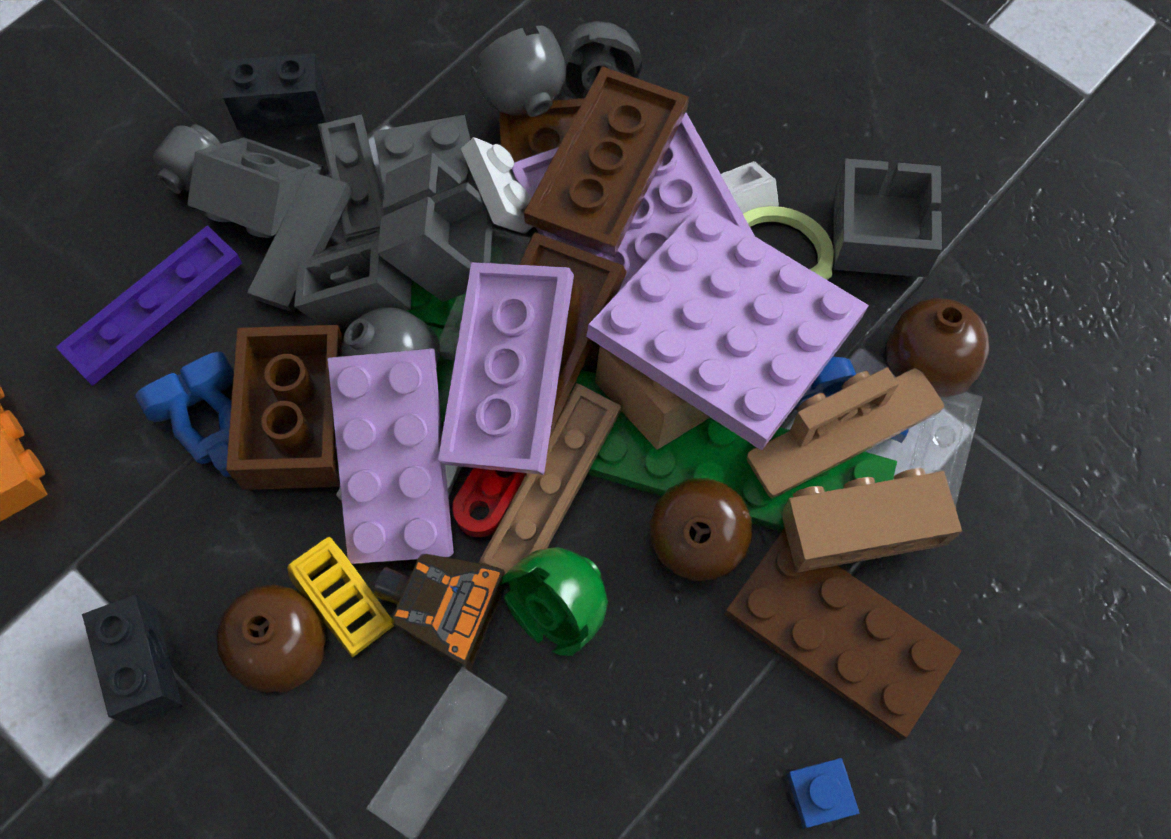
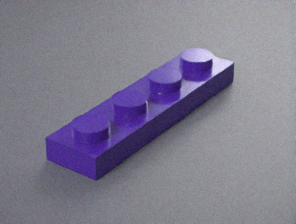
[56,225,242,386]

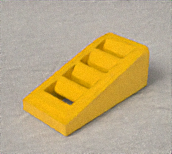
[287,537,394,658]

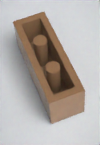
[781,468,962,573]

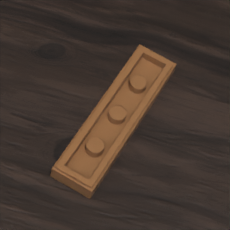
[479,383,622,574]

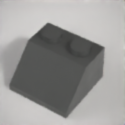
[188,137,324,238]

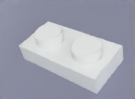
[461,137,533,234]

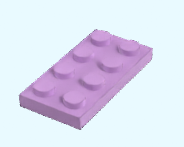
[438,262,574,475]
[328,349,454,564]

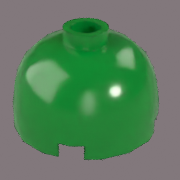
[502,547,608,656]

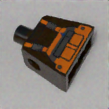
[374,554,507,674]

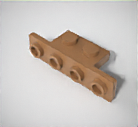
[746,367,944,498]

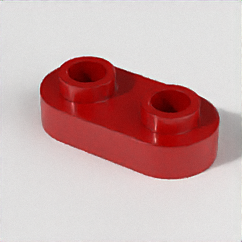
[453,468,527,537]

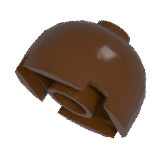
[886,298,989,397]
[649,478,753,581]
[216,584,327,693]

